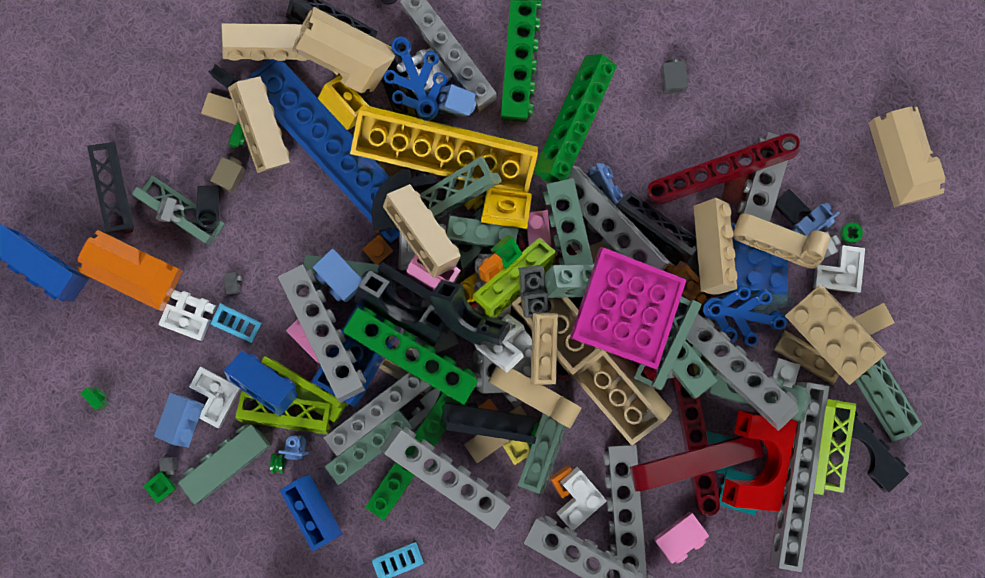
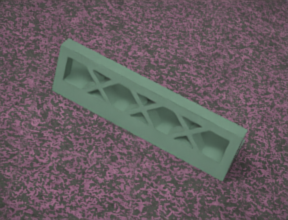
[420,157,502,221]
[132,176,225,246]
[633,297,702,390]
[855,358,922,442]
[518,413,567,494]

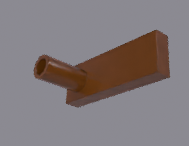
[663,261,718,318]

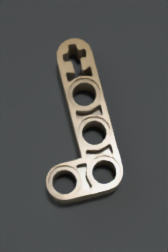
[733,214,831,268]
[488,365,582,428]

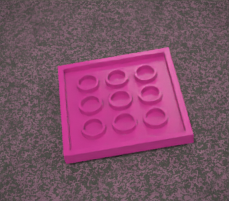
[570,247,686,369]

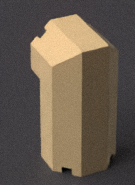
[292,7,395,93]
[869,107,945,208]

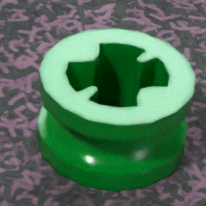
[840,222,863,244]
[270,453,285,474]

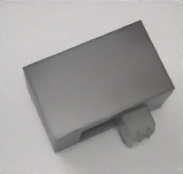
[223,272,243,295]
[159,457,178,475]

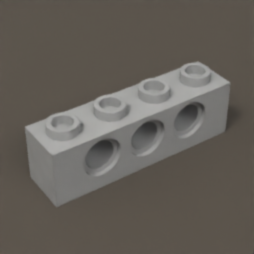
[737,132,793,222]

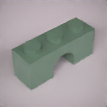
[447,216,518,248]

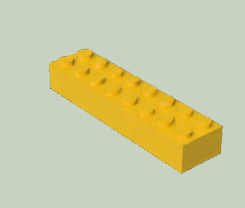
[350,105,538,193]

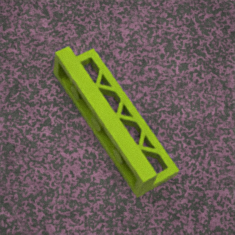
[473,238,556,318]
[261,356,347,423]
[236,391,332,435]
[814,399,856,495]

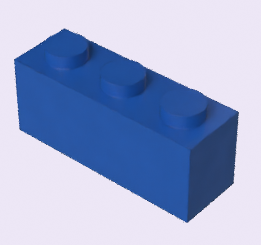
[223,351,298,416]
[279,474,343,552]

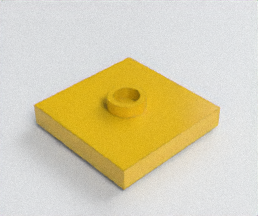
[481,188,532,229]

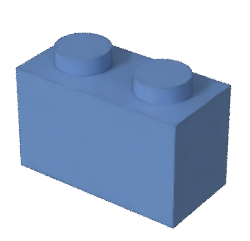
[431,84,476,119]
[313,249,362,303]
[154,393,204,448]

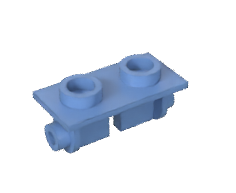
[588,163,623,204]
[792,203,839,236]
[279,435,309,460]

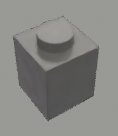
[660,59,688,94]

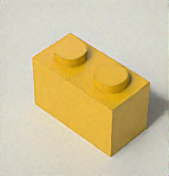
[318,75,369,131]

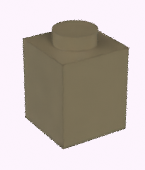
[210,157,246,194]

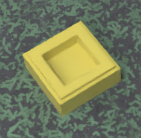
[503,440,531,465]

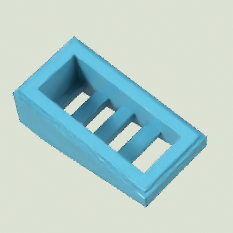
[210,303,262,343]
[372,542,424,578]

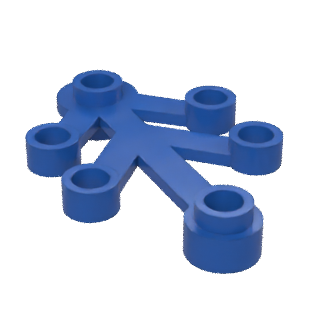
[384,37,447,121]
[703,285,787,346]

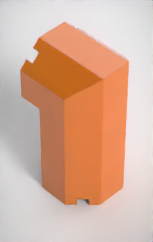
[77,230,183,311]

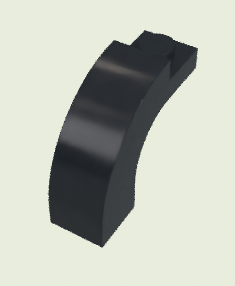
[371,169,436,233]
[430,279,510,346]

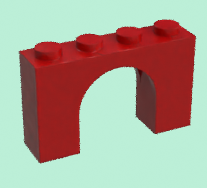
[721,410,797,512]

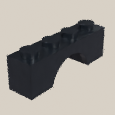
[354,270,446,346]
[832,407,909,493]

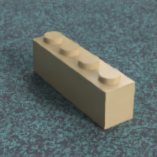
[222,23,309,61]
[228,76,290,173]
[383,184,461,278]
[694,198,737,296]

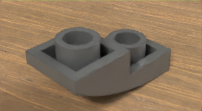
[518,265,548,318]
[408,386,442,428]

